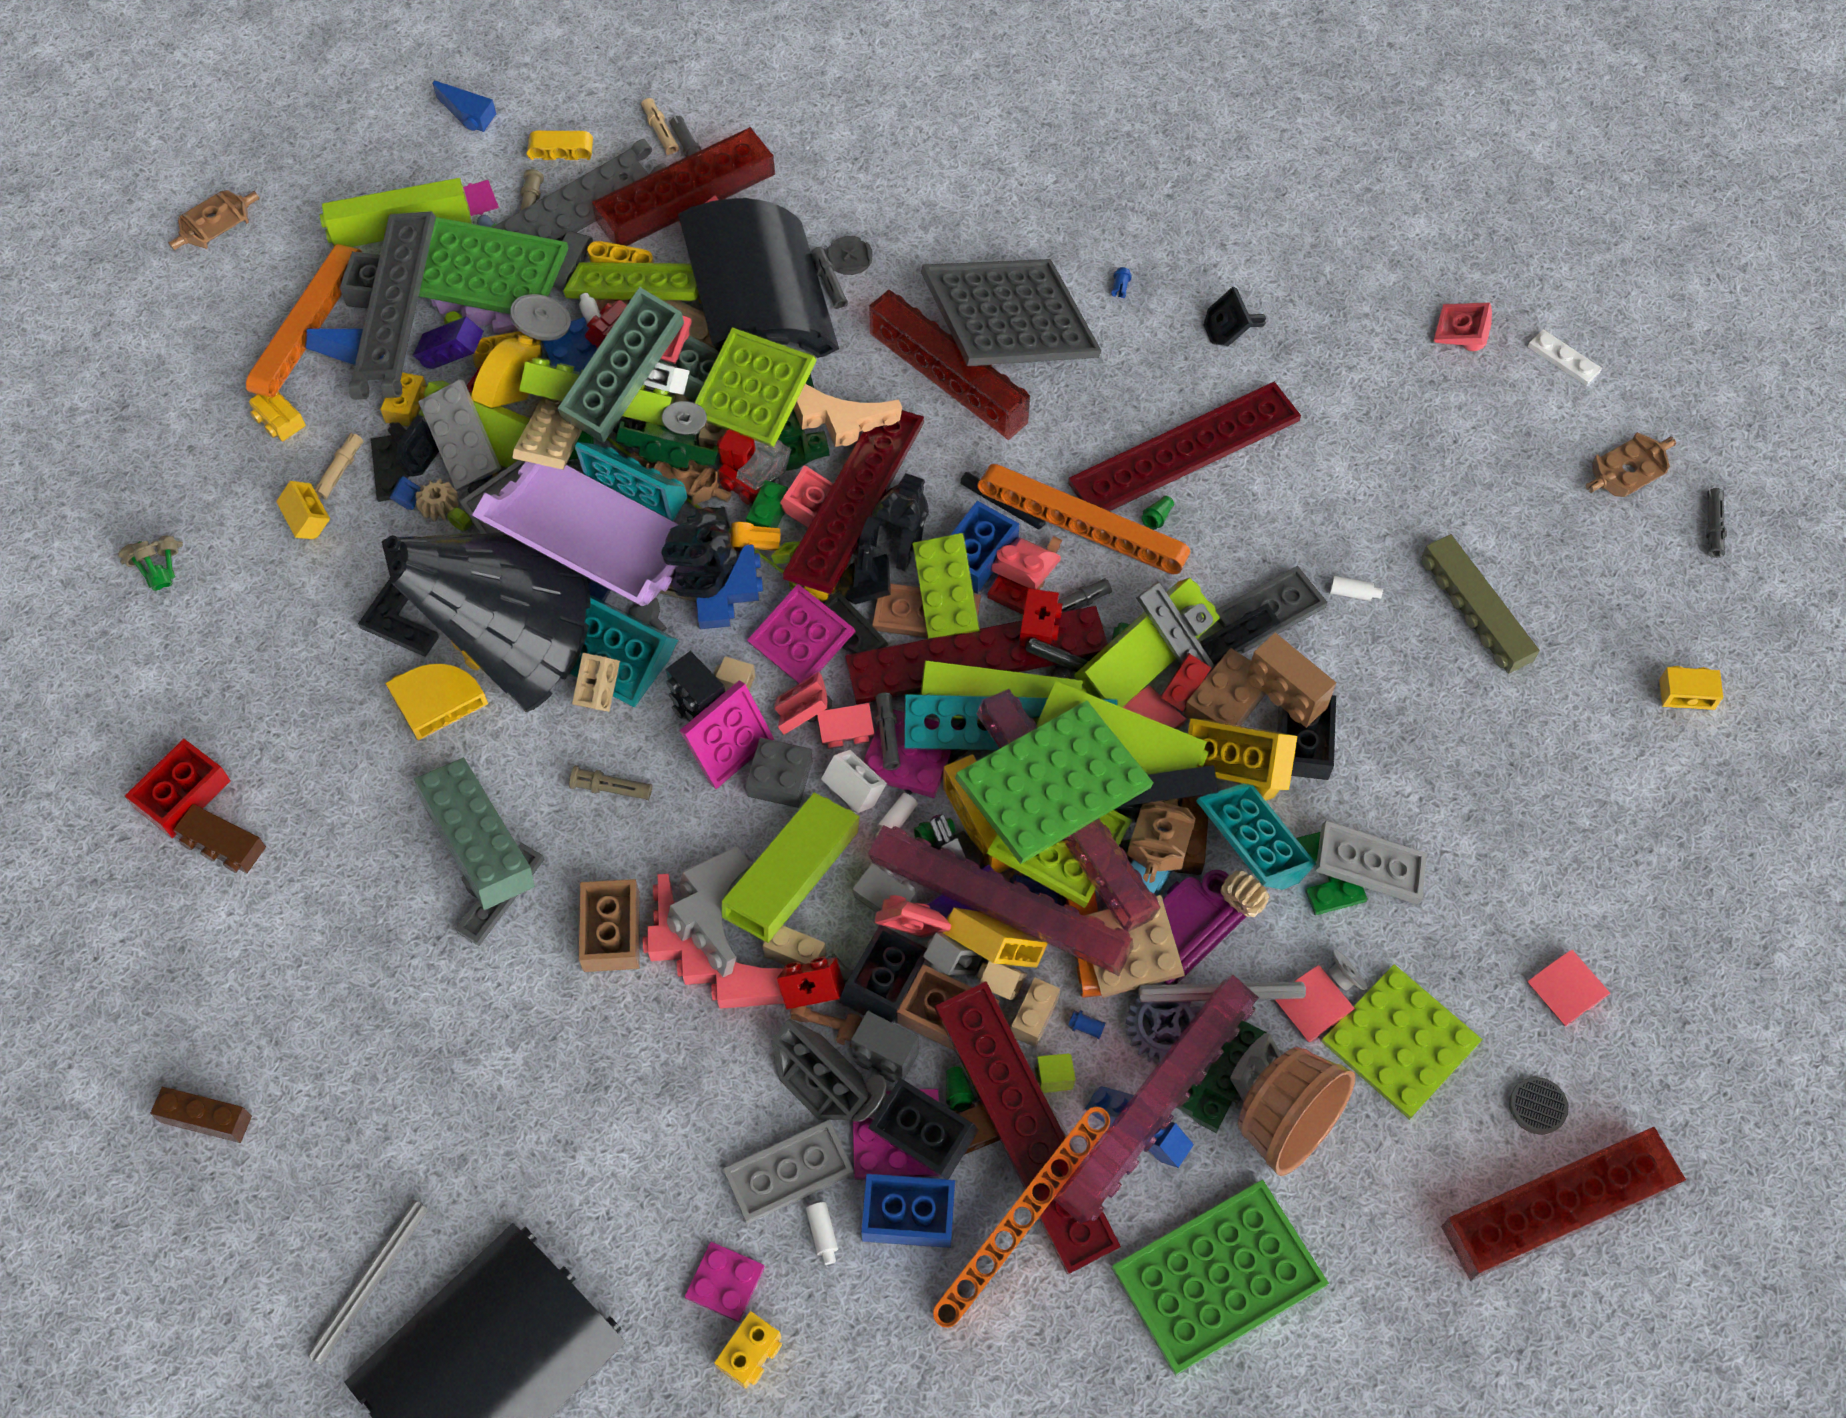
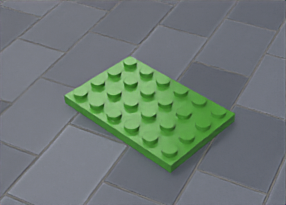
[419,217,569,314]
[955,701,1153,864]
[1111,1179,1329,1376]

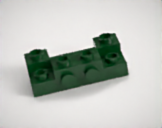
[776,373,830,472]
[616,422,718,468]
[1166,1003,1267,1134]

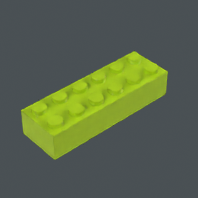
[519,357,675,426]

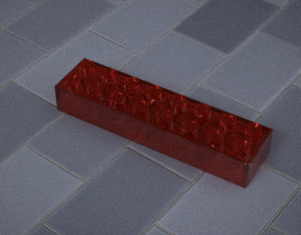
[592,127,775,246]
[869,289,1030,440]
[1441,1127,1686,1282]

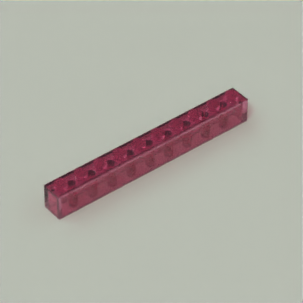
[977,689,1161,933]
[868,825,1134,976]
[1054,975,1259,1223]

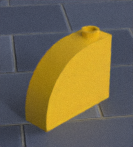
[471,335,541,408]
[385,664,488,741]
[943,908,1048,968]

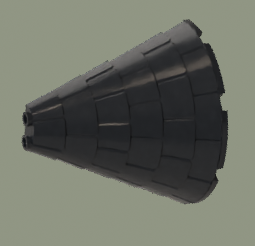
[381,532,591,712]

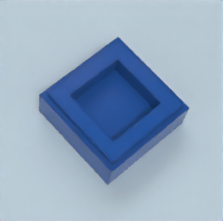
[389,476,421,510]

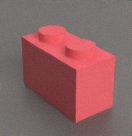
[817,703,874,749]

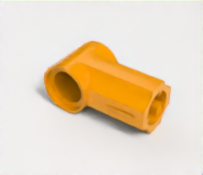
[730,522,781,551]

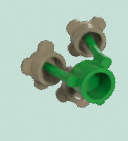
[118,535,183,591]

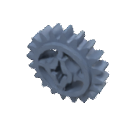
[1125,997,1205,1066]

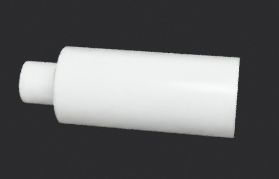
[579,293,601,324]
[1330,576,1383,601]
[875,793,918,842]
[806,1202,838,1265]

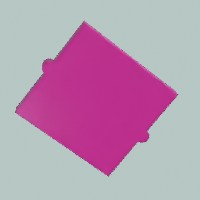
[463,180,499,216]

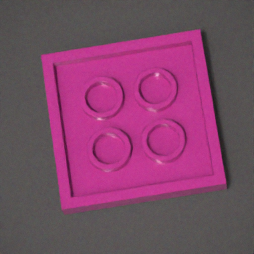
[747,584,856,684]
[679,680,774,789]
[863,709,960,799]
[853,1089,939,1180]

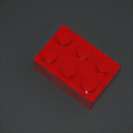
[125,738,231,839]

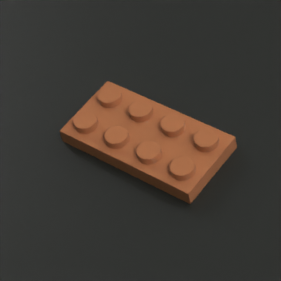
[872,583,981,638]

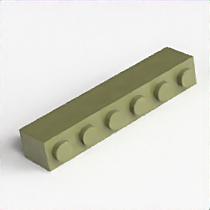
[1421,534,1540,674]

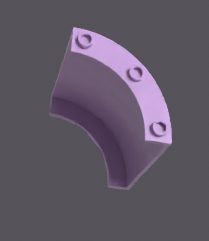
[472,461,679,606]

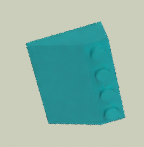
[575,442,687,521]
[570,595,678,707]
[1196,783,1316,890]

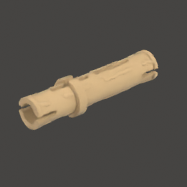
[641,98,679,155]
[314,433,364,500]

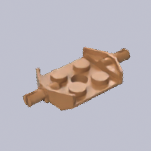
[168,190,260,251]
[1586,432,1676,497]
[630,451,732,505]
[1127,799,1196,883]

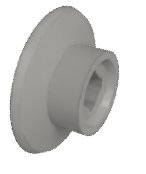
[662,401,707,435]
[1328,949,1368,991]
[852,1075,889,1121]

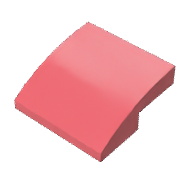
[774,671,827,735]
[1123,685,1187,729]
[1527,950,1610,1027]
[1275,965,1355,1043]

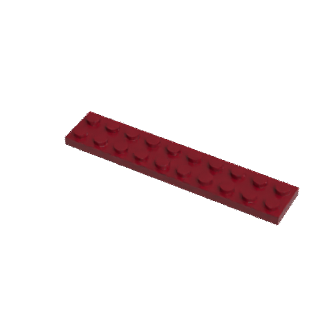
[1068,381,1301,511]
[783,410,924,594]
[845,606,1108,705]
[934,981,1121,1275]

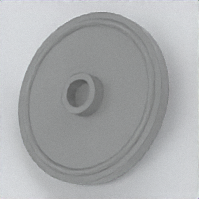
[510,294,571,340]

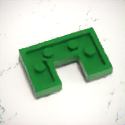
[1296,832,1368,915]

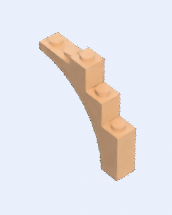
[793,383,902,447]

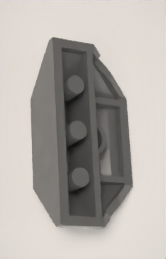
[771,1019,869,1120]

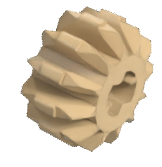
[416,478,459,522]
[1220,871,1270,917]

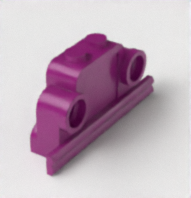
[1163,869,1247,985]

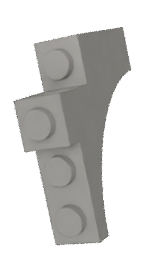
[667,846,752,977]

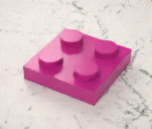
[685,1242,765,1323]

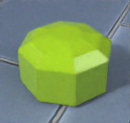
[447,508,473,531]

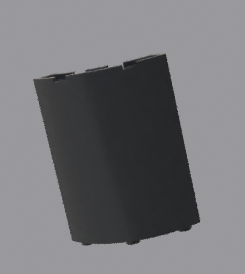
[678,198,839,358]
[344,1223,626,1418]

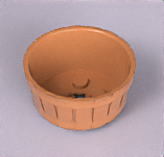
[1238,1047,1356,1176]

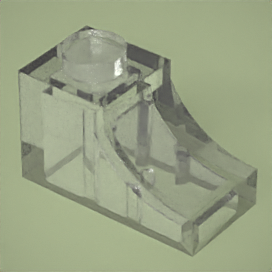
[736,440,791,490]

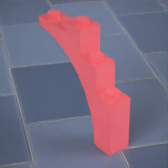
[643,874,785,1009]

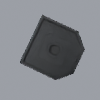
[1203,287,1266,347]
[388,415,439,477]
[840,543,891,605]
[917,814,984,885]

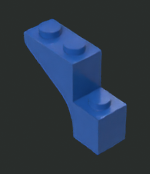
[696,545,763,629]
[1085,1086,1194,1168]

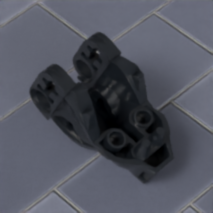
[859,473,929,572]
[661,506,737,598]

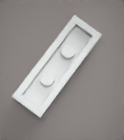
[1528,329,1602,386]

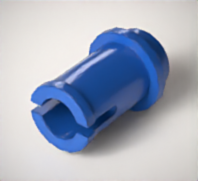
[1111,267,1132,298]
[1068,1010,1106,1039]

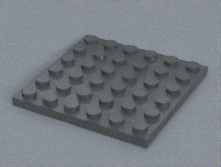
[921,259,1102,366]

